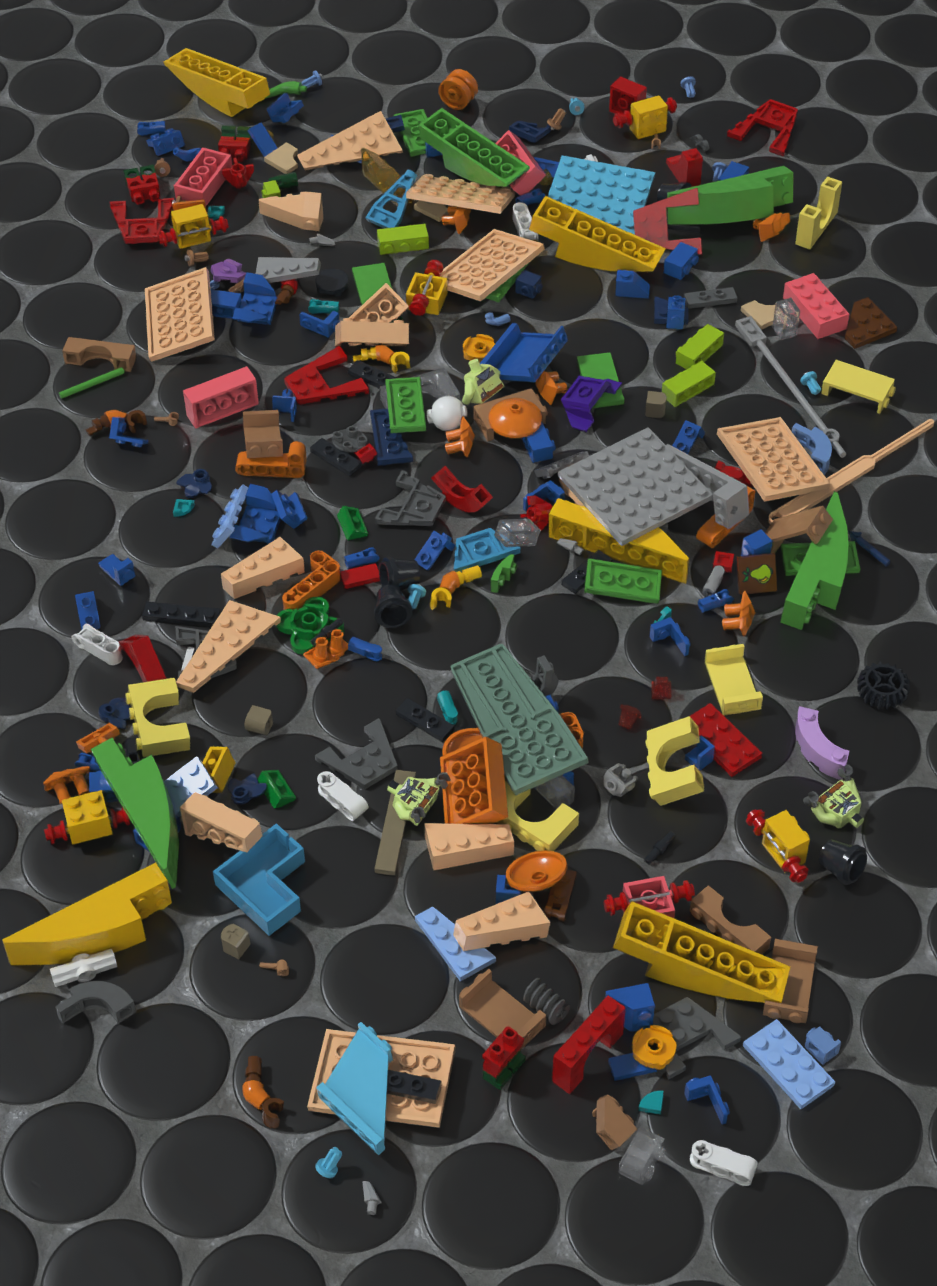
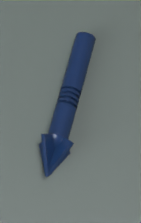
[848,531,891,567]

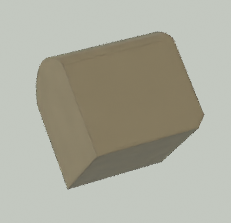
[645,391,667,418]
[245,705,273,736]
[221,924,251,960]

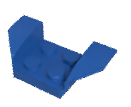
[232,272,277,325]
[230,484,281,543]

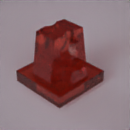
[651,677,672,699]
[619,704,642,730]

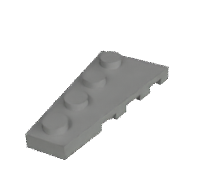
[255,257,321,283]

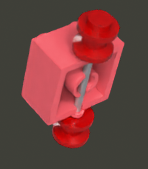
[603,876,695,918]

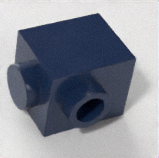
[516,270,543,299]

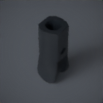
[125,738,141,764]

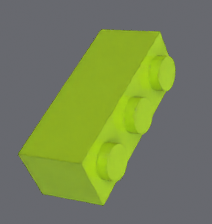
[377,224,429,255]
[676,324,724,369]
[662,361,716,407]

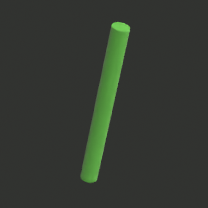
[59,367,124,399]

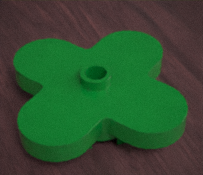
[276,597,344,655]

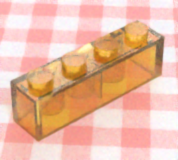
[361,148,414,207]

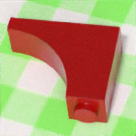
[666,148,703,187]
[119,634,166,682]

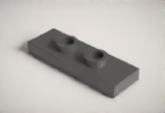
[684,287,737,309]

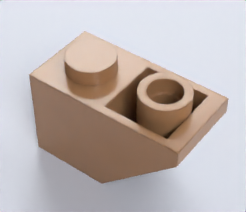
[596,1094,637,1150]

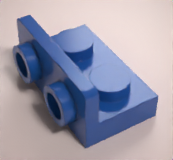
[271,490,307,529]

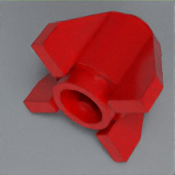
[222,158,254,188]
[520,495,553,533]

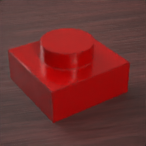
[355,443,377,463]
[713,551,734,572]

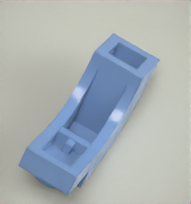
[792,423,832,475]

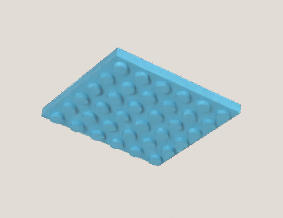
[547,156,655,235]

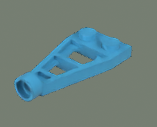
[365,170,418,229]

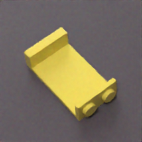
[821,360,896,414]
[705,644,763,716]

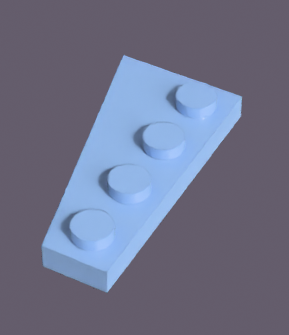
[212,484,248,549]
[415,907,496,982]

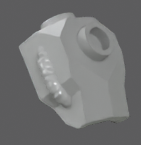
[603,763,638,797]

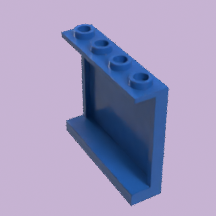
[480,323,568,382]

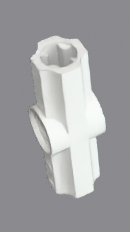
[50,948,117,987]

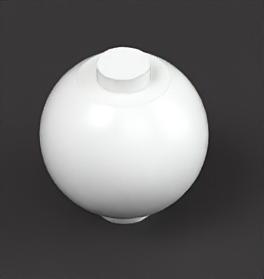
[427,396,467,431]

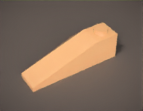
[259,192,323,231]
[349,283,409,323]

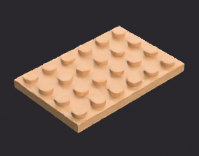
[406,174,515,214]
[440,229,545,301]
[145,267,215,362]
[717,417,830,502]
[307,1029,456,1128]

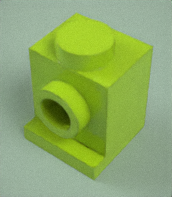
[261,180,281,198]

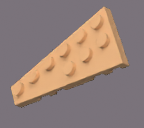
[297,111,403,170]
[176,600,281,693]

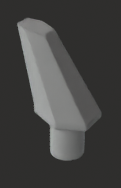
[309,234,335,246]
[557,538,584,556]
[362,1181,381,1215]

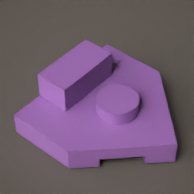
[211,259,246,283]

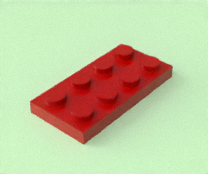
[690,703,762,777]

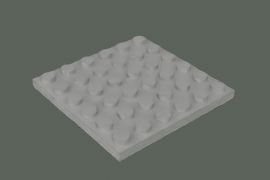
[558,427,713,546]

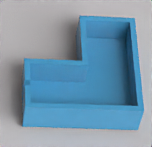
[213,823,305,936]

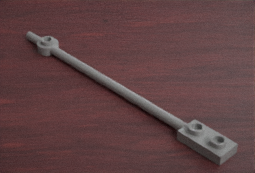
[735,316,846,458]

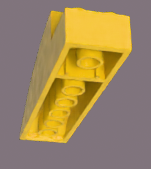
[164,48,270,117]
[529,196,666,272]
[549,498,689,584]
[2,863,172,965]
[613,901,790,1003]

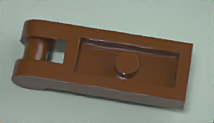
[544,870,577,921]

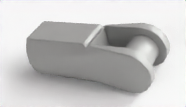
[702,566,725,597]

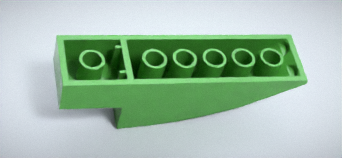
[419,108,530,187]
[667,166,793,224]
[780,491,848,630]
[91,738,179,889]

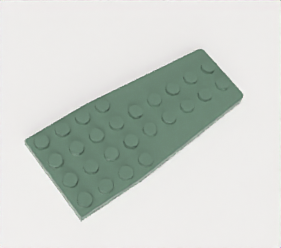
[451,644,589,796]

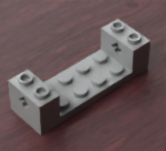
[666,444,749,529]

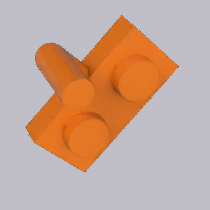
[76,723,120,754]

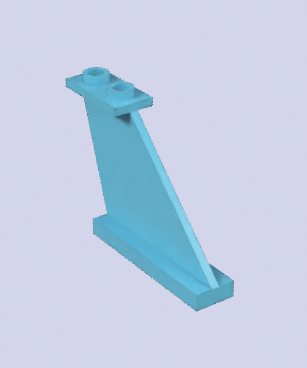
[316,1022,393,1155]

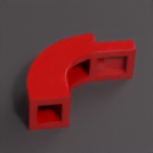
[431,466,493,512]

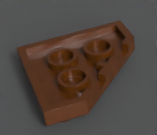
[845,297,897,349]

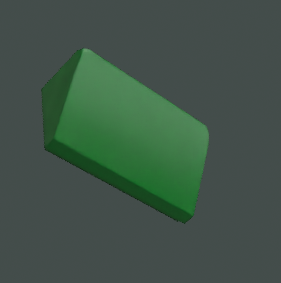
[337,506,368,540]
[257,770,296,809]

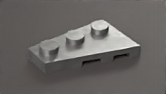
[534,451,589,479]

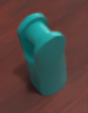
[308,299,340,314]
[437,690,458,725]

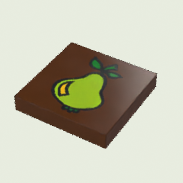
[737,553,777,595]

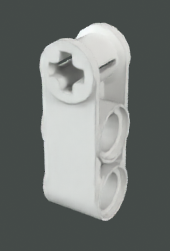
[513,202,538,241]
[72,624,123,665]
[317,771,369,821]
[690,1140,758,1186]

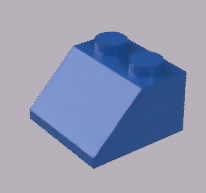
[605,983,655,1032]

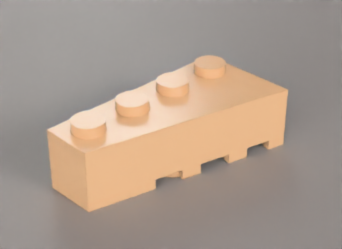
[335,318,409,346]
[221,537,305,599]
[180,792,262,852]
[424,823,514,870]
[453,892,550,951]

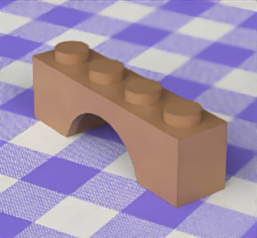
[62,337,136,372]
[690,885,771,955]

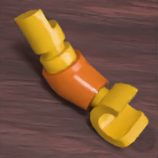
[353,345,411,373]
[430,565,482,610]

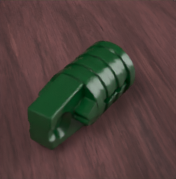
[268,172,298,189]

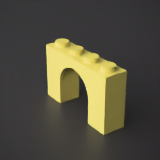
[795,176,842,249]
[125,678,190,757]
[645,716,704,806]
[496,781,579,851]

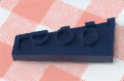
[370,409,413,465]

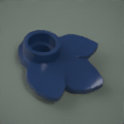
[176,469,212,498]
[98,698,131,729]
[228,774,267,805]

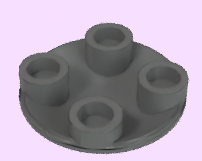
[332,426,368,452]

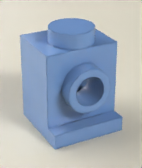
[805,1026,841,1065]

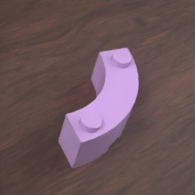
[795,706,849,781]

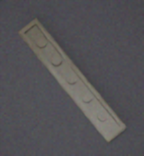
[375,770,416,875]

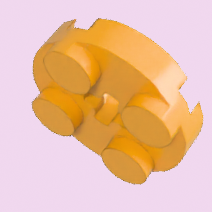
[463,334,495,363]
[632,1025,677,1070]

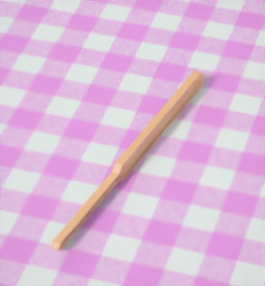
[768,419,934,525]

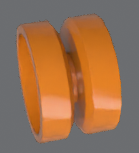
[438,69,478,110]

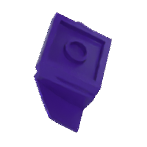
[561,376,622,432]

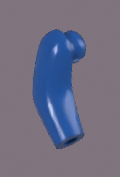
[173,147,202,162]

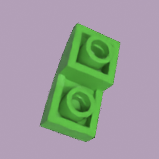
[491,554,517,593]

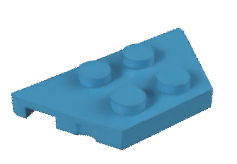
[454,528,521,572]

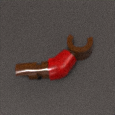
[275,279,298,305]

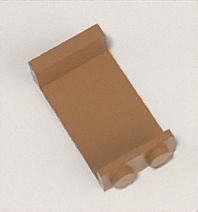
[474,388,548,442]
[243,410,283,458]
[765,506,833,554]
[763,939,818,1023]
[459,969,546,1049]

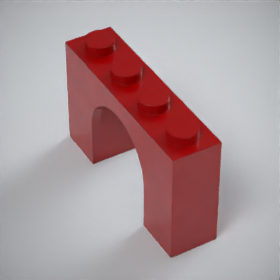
[552,995,626,1094]

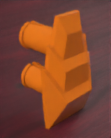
[442,206,471,234]
[753,212,791,242]
[535,371,567,405]
[445,416,475,457]
[722,591,755,636]
[303,629,348,669]
[43,766,90,804]

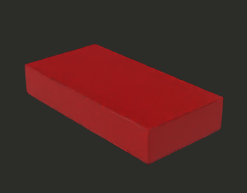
[340,563,380,589]

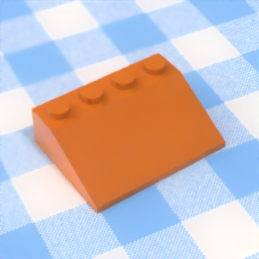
[440,737,508,824]

